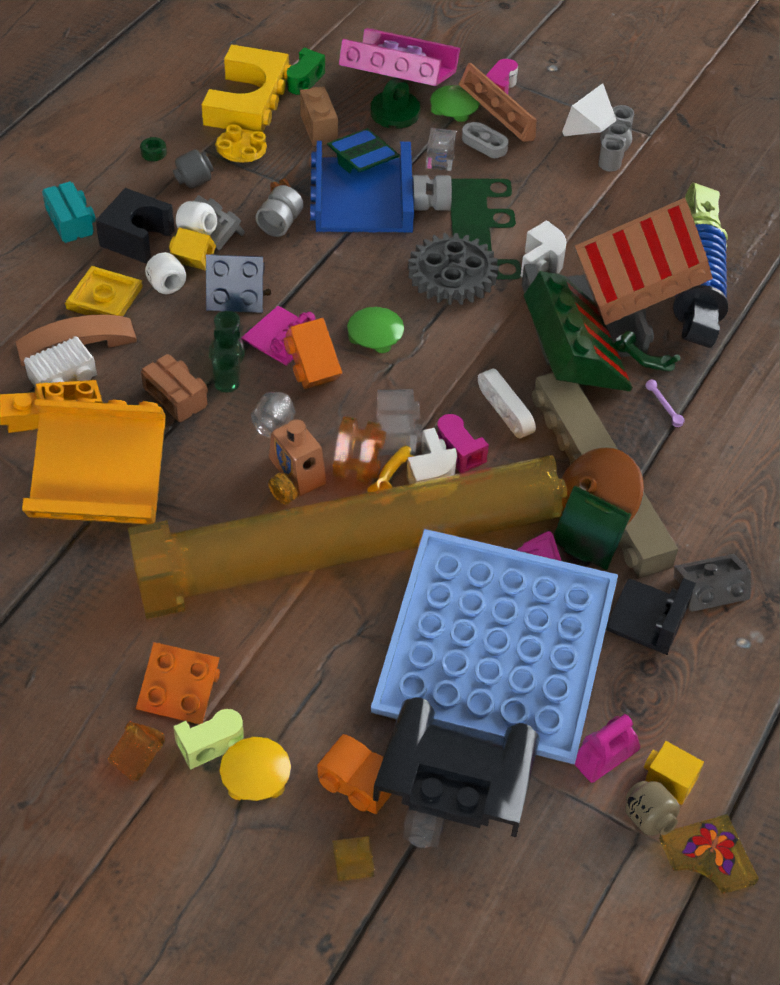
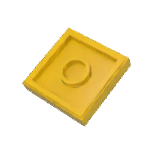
[65,266,143,316]

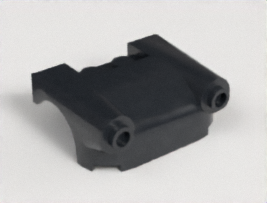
[373,697,540,837]

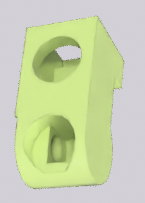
[173,709,244,770]

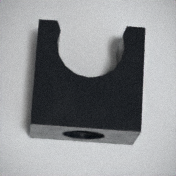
[95,188,175,264]

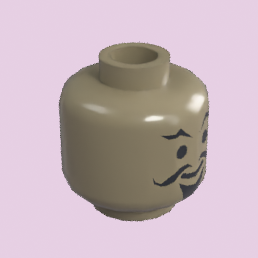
[625,781,680,836]

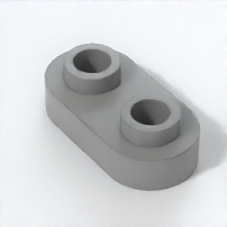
[462,122,508,158]

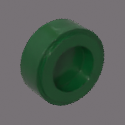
[140,137,167,161]

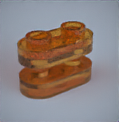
[333,416,386,483]

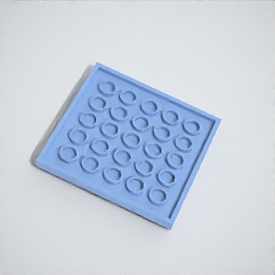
[371,529,618,765]

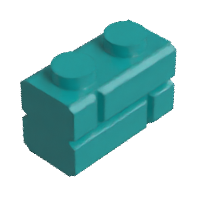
[42,181,96,243]

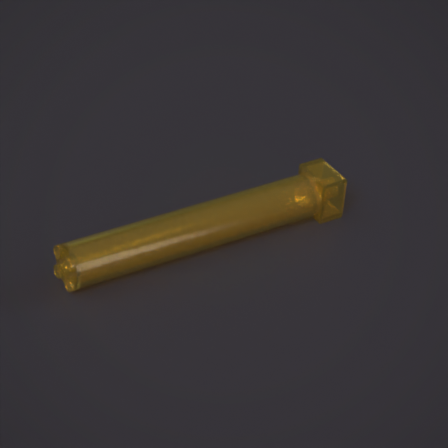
[128,455,567,619]

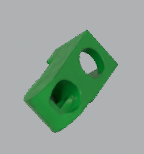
[287,47,325,95]

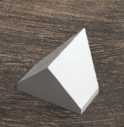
[562,83,617,136]

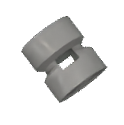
[412,175,452,211]
[255,185,303,237]

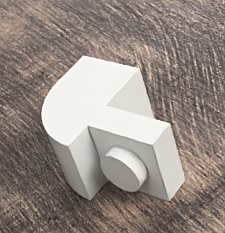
[521,220,567,277]
[407,428,457,501]

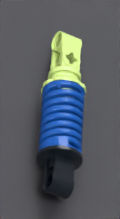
[673,182,728,348]

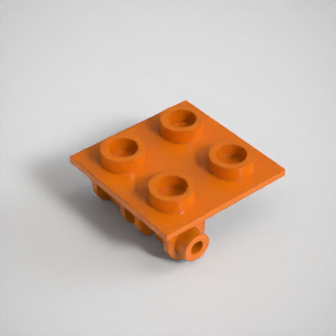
[136,642,220,724]

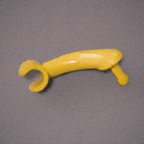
[367,446,414,500]

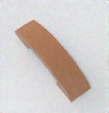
[16,315,137,366]

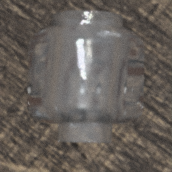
[251,392,296,436]

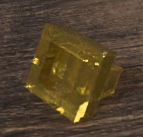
[333,836,375,881]

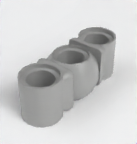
[598,105,634,171]

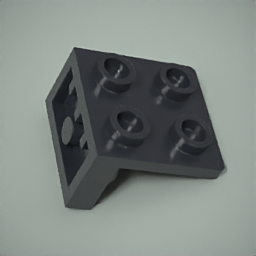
[606,578,696,655]

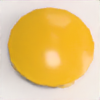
[215,124,267,163]
[220,737,291,801]

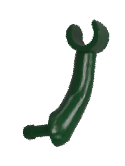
[614,331,681,372]

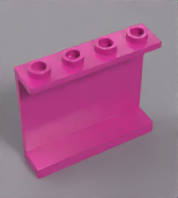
[339,28,460,86]

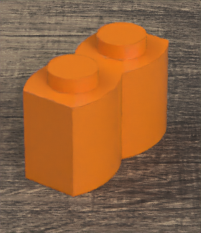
[317,734,392,814]

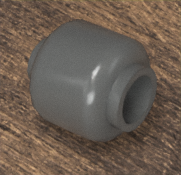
[173,149,214,189]

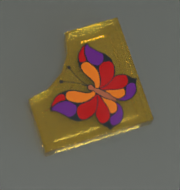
[659,814,759,894]

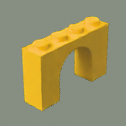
[201,44,292,132]

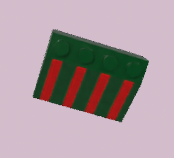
[523,271,633,392]

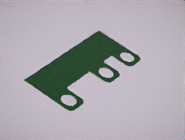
[451,178,521,279]

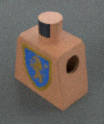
[269,420,326,496]

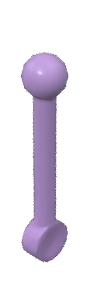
[646,379,684,427]

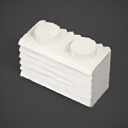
[24,336,97,387]

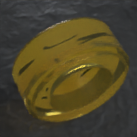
[268,473,298,505]

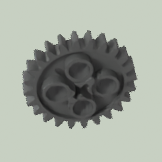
[408,233,499,305]

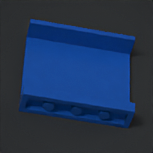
[310,141,414,233]

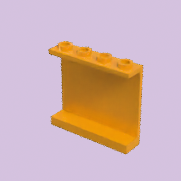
[22,396,166,525]

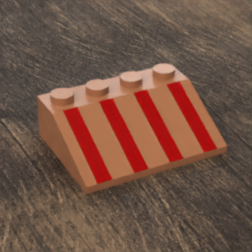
[575,198,713,325]

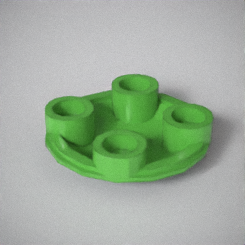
[430,85,480,122]
[347,307,404,353]

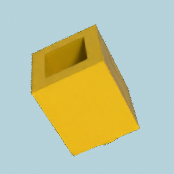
[169,227,216,271]
[644,741,704,805]

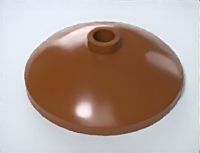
[556,448,644,525]

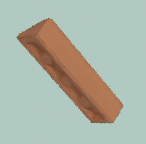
[459,63,537,142]

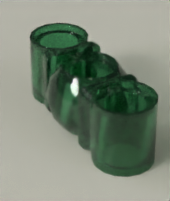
[208,311,246,393]

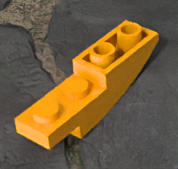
[0,380,102,433]

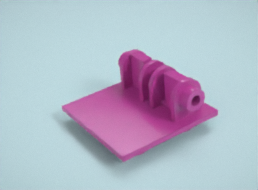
[241,306,316,366]

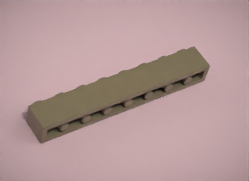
[532,373,678,578]

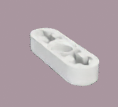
[478,368,536,439]

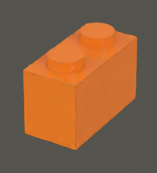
[284,318,342,389]

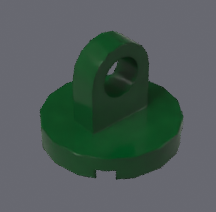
[370,78,420,129]

